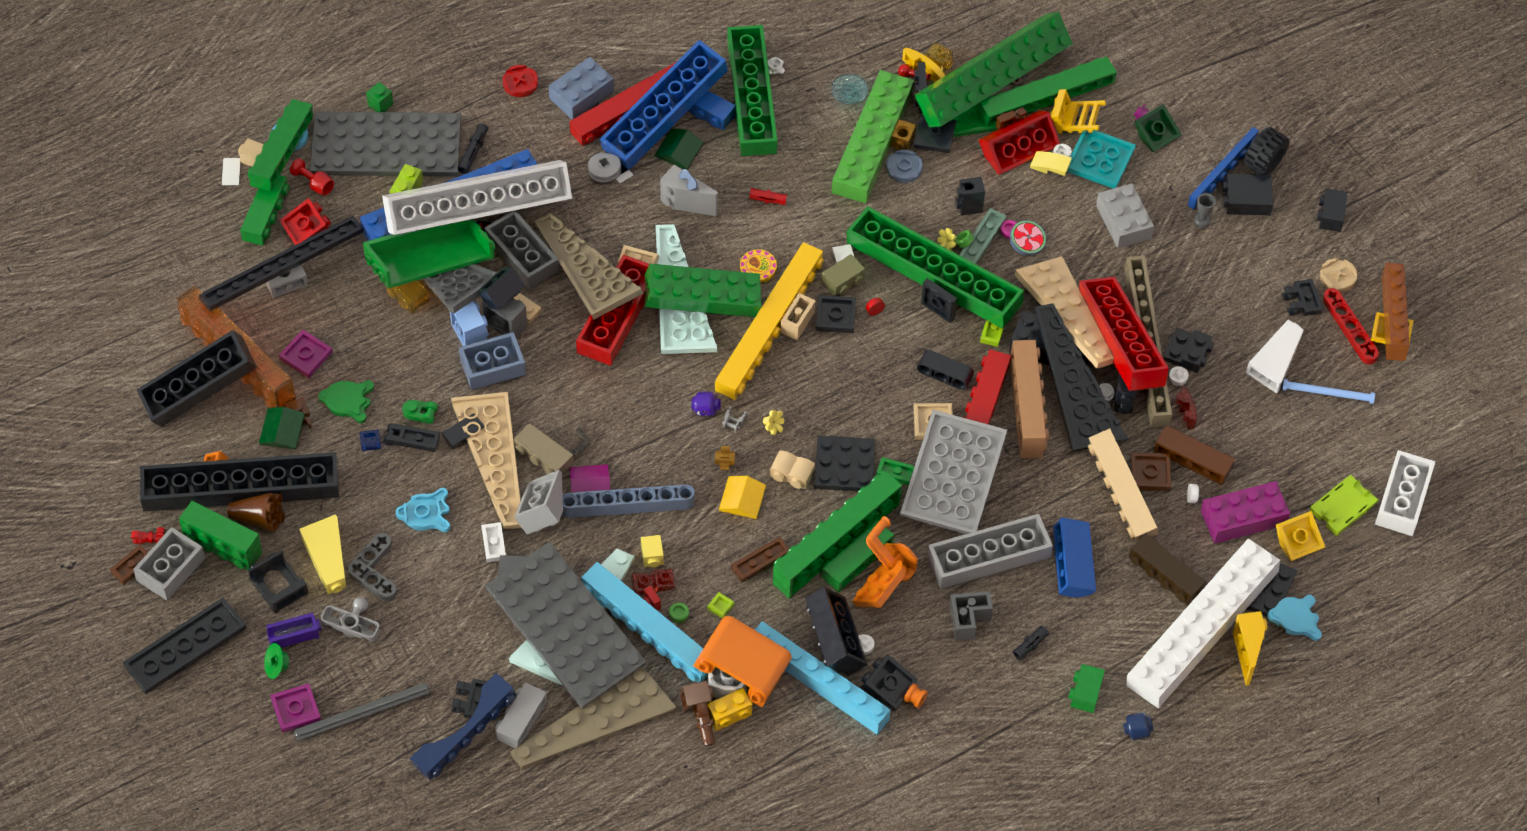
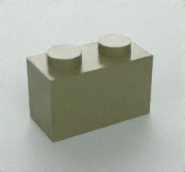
[821,254,865,296]

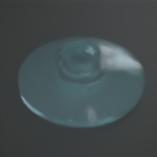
[832,74,868,104]

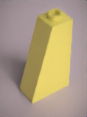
[299,514,346,594]

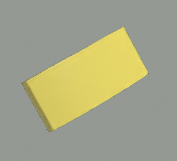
[1030,151,1072,176]

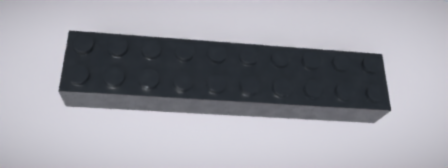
[140,452,339,512]

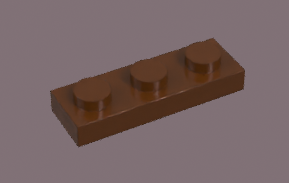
[731,536,789,583]

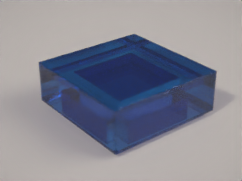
[359,429,381,452]

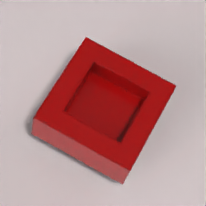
[642,586,661,611]

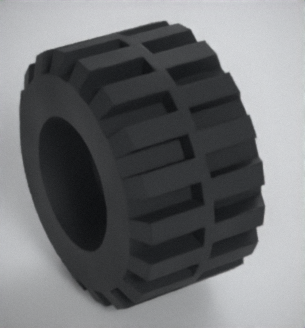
[1244,126,1289,175]

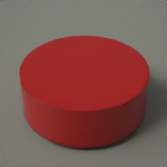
[866,297,885,316]

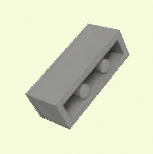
[495,682,547,748]

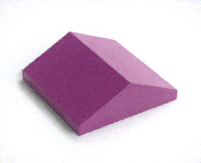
[569,464,610,493]

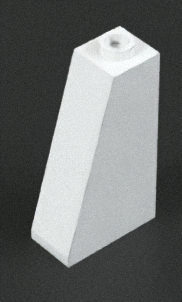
[1246,320,1303,394]

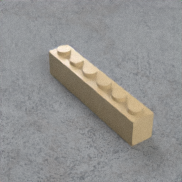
[1088,429,1158,542]

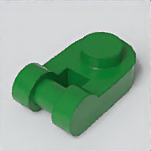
[402,400,438,424]

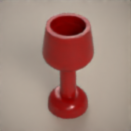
[289,158,335,196]

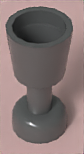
[1194,193,1216,229]

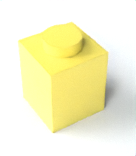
[641,535,664,568]

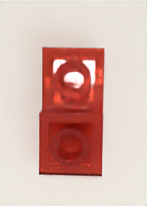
[1176,386,1197,429]
[631,569,675,594]

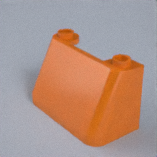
[693,616,792,708]

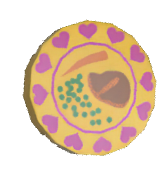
[740,249,777,282]

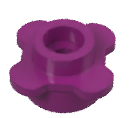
[1133,104,1149,120]

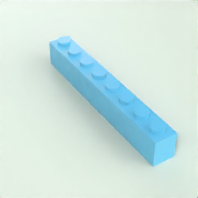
[581,562,708,683]
[755,621,890,735]

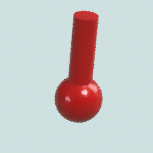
[898,64,931,81]

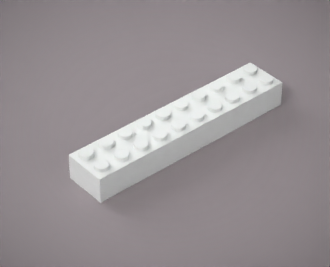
[382,160,572,235]
[1127,539,1280,709]

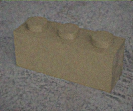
[514,423,574,476]

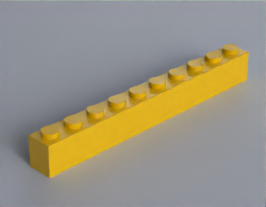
[715,242,824,400]

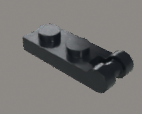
[383,423,440,452]

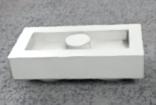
[481,522,506,563]

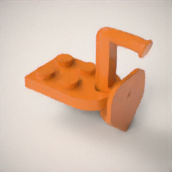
[852,516,918,608]

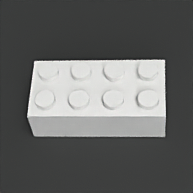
[1375,450,1435,536]

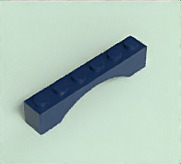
[410,673,516,780]

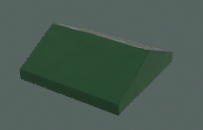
[1134,104,1182,152]
[655,128,704,170]
[259,407,305,450]

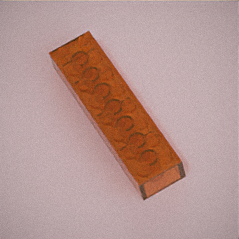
[177,285,296,408]

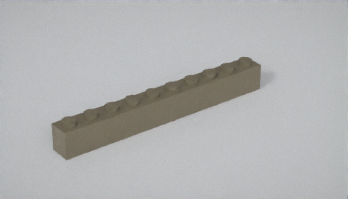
[1124,256,1172,428]

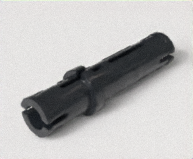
[458,124,489,174]

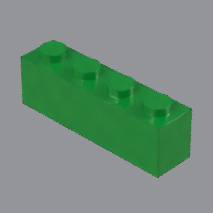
[240,175,290,246]
[822,520,894,592]

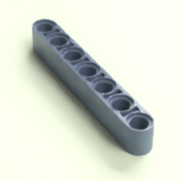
[562,485,695,518]

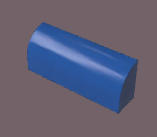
[1053,517,1096,597]

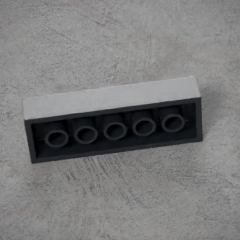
[137,330,258,427]

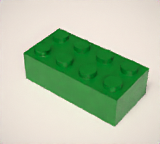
[179,501,263,570]

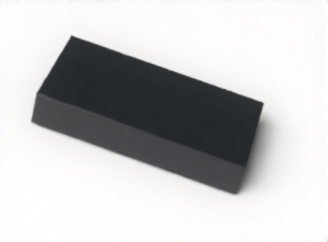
[442,413,485,449]

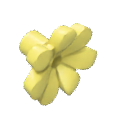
[937,228,956,251]
[763,410,784,435]

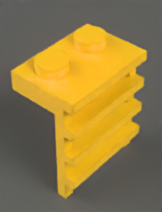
[1050,89,1106,134]

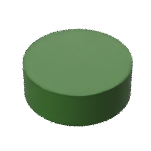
[955,230,974,248]
[669,603,689,623]

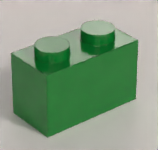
[1068,664,1105,713]

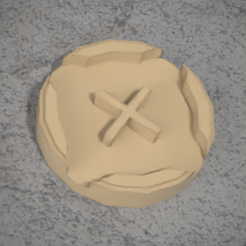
[1320,258,1357,292]

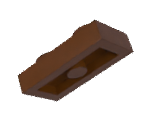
[110,545,148,585]

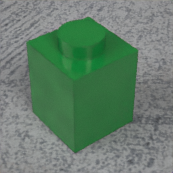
[366,82,394,112]

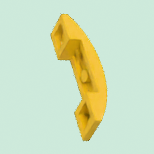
[902,48,945,83]

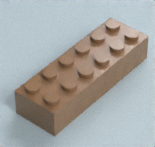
[1010,340,1049,458]

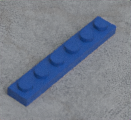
[1188,127,1259,210]

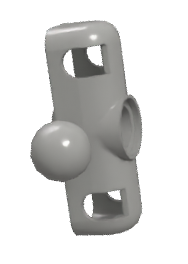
[321,597,380,642]

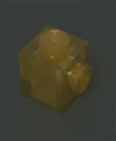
[925,42,954,73]

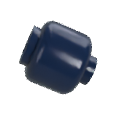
[1123,712,1154,740]

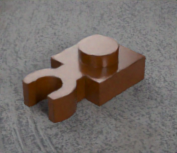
[995,108,1027,130]
[285,397,312,431]

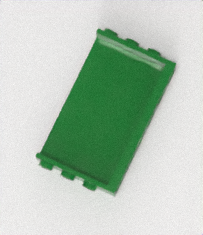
[363,219,495,288]

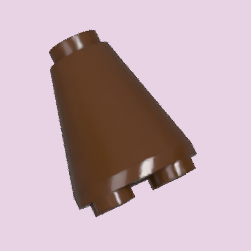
[227,493,285,532]

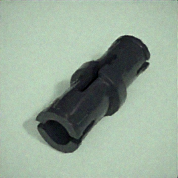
[1012,626,1049,661]

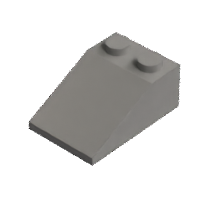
[660,165,718,216]
[514,470,563,534]

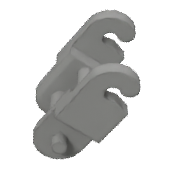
[722,406,747,432]

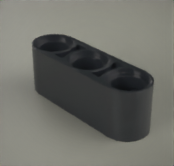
[917,350,974,390]

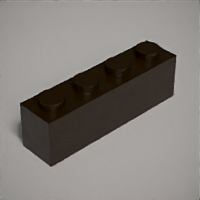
[1129,534,1206,605]

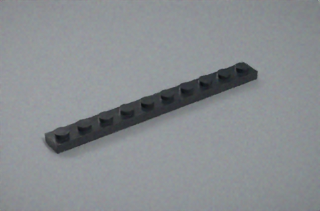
[199,216,364,311]

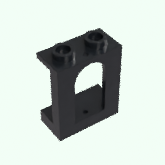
[248,550,308,613]

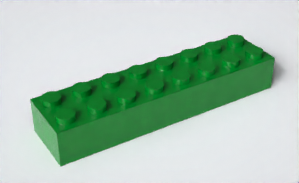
[727,25,777,156]
[773,471,902,599]

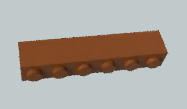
[1381,262,1410,361]

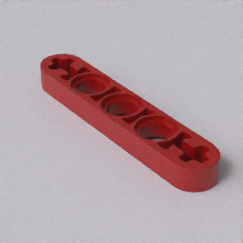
[1323,288,1379,365]

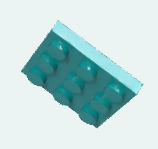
[1067,130,1136,189]

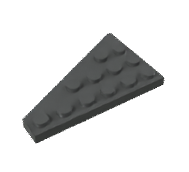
[423,264,497,313]

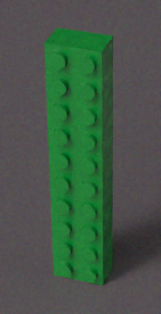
[915,12,1073,127]
[847,206,1024,329]

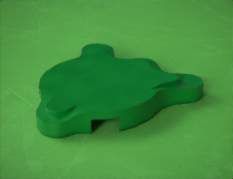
[318,380,374,423]

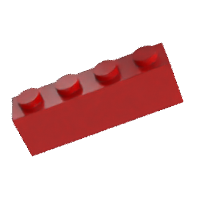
[978,110,1060,175]

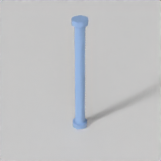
[1282,379,1375,404]

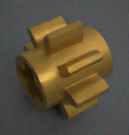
[715,446,735,470]

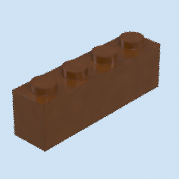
[1154,425,1235,486]

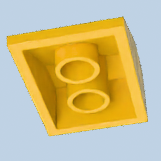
[1232,611,1267,686]

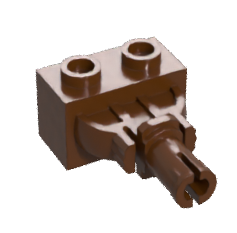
[679,681,716,747]

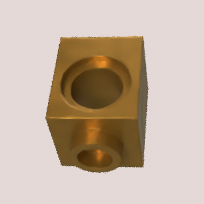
[891,120,916,150]

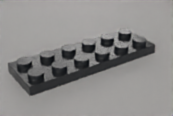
[122,598,246,694]

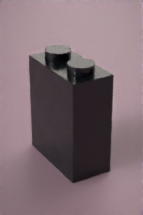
[1222,174,1273,216]

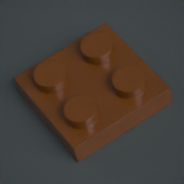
[1130,452,1171,491]

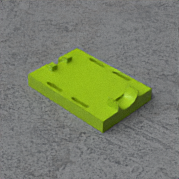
[1309,475,1378,536]

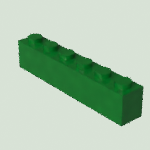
[247,99,313,192]

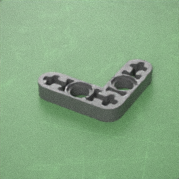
[348,533,397,601]

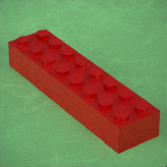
[1079,277,1169,391]

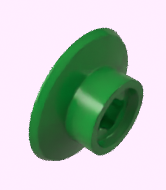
[264,643,289,679]

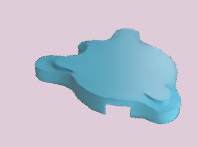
[395,488,450,532]
[1267,595,1322,641]

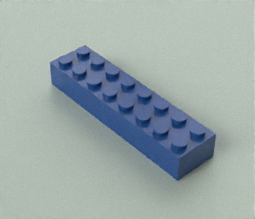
[600,40,728,170]

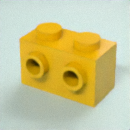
[707,688,752,731]

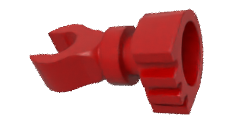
[131,527,166,544]

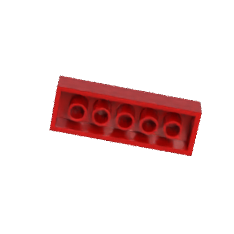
[576,254,649,366]

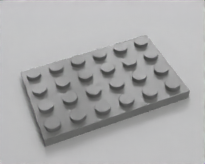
[900,410,1007,534]

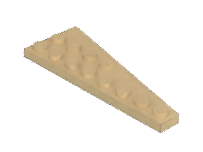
[1015,256,1114,368]
[451,392,522,530]

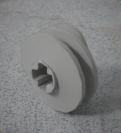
[588,153,621,183]

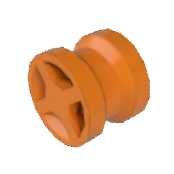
[904,684,928,709]

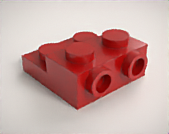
[279,198,332,245]

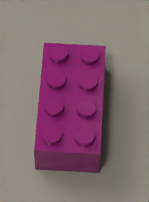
[1201,481,1290,544]

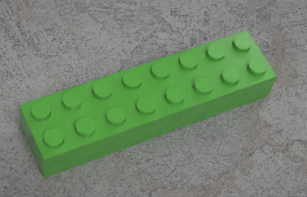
[831,70,914,204]

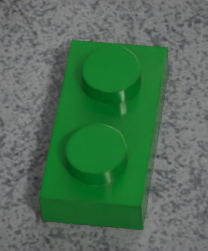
[876,457,915,485]

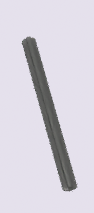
[294,683,430,741]

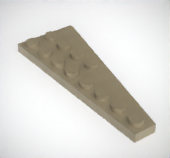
[534,213,643,319]
[510,667,676,770]

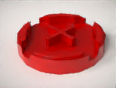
[502,65,538,97]

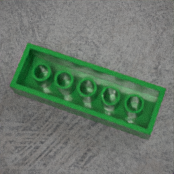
[645,263,761,317]

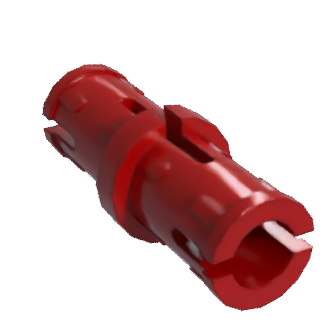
[749,188,787,206]

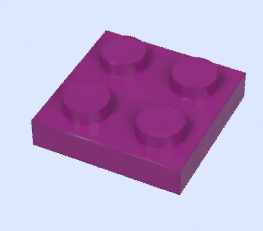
[279,330,333,378]
[270,683,321,733]

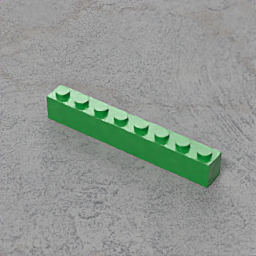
[977,56,1117,127]

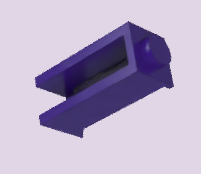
[266,612,322,648]

